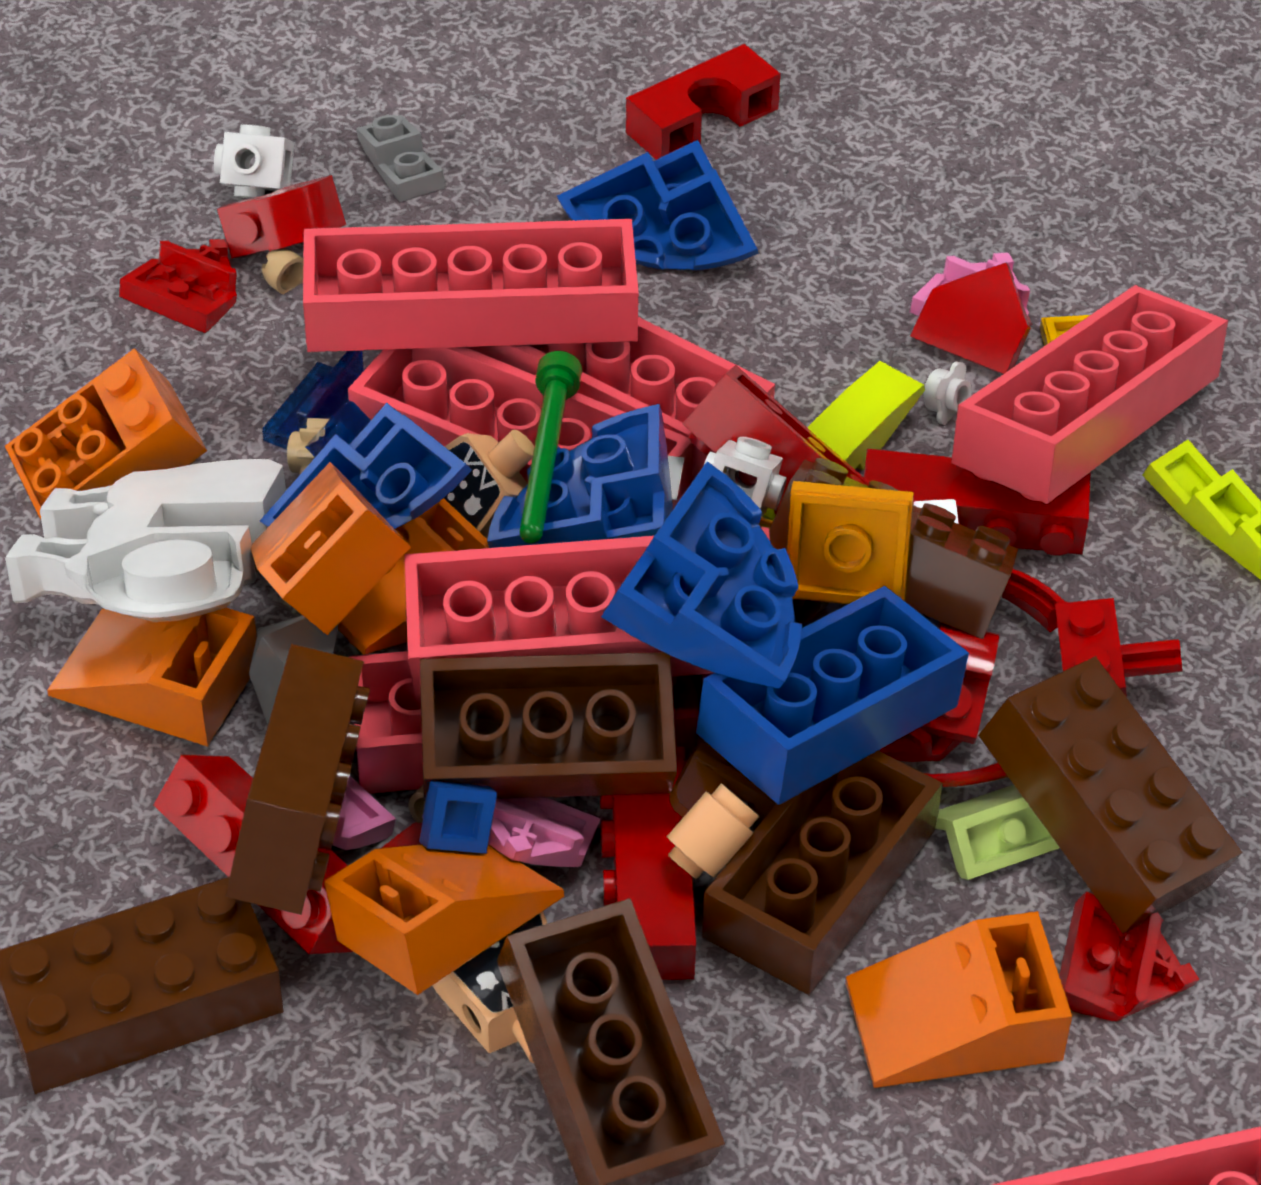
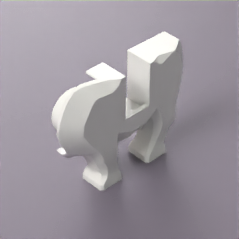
[5,459,286,622]

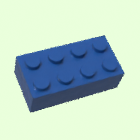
[696,586,969,805]

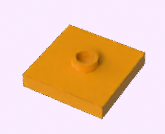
[787,481,914,604]

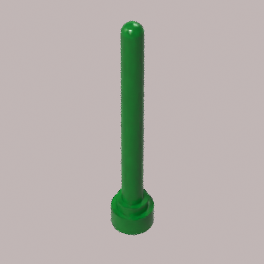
[519,351,582,544]

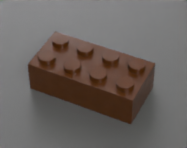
[769,458,1018,639]
[225,644,370,915]
[420,652,677,801]
[978,656,1243,934]
[702,750,943,995]
[0,877,284,1094]
[497,899,725,1185]

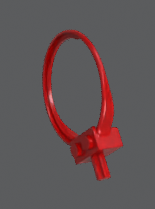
[924,569,1182,787]

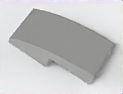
[356,115,446,202]

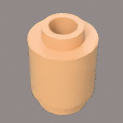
[667,783,760,879]

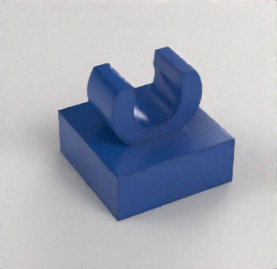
[419,781,497,854]

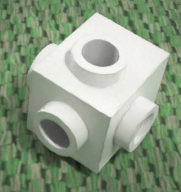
[214,124,294,198]
[703,437,787,517]

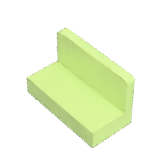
[935,785,1060,880]

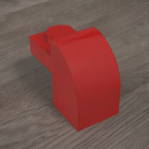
[217,175,346,258]
[920,622,999,744]

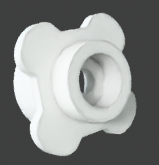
[923,361,972,425]

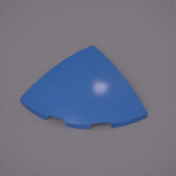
[557,140,759,270]
[260,403,472,529]
[487,404,673,548]
[601,461,802,689]

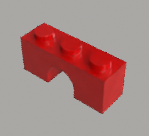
[626,43,781,160]

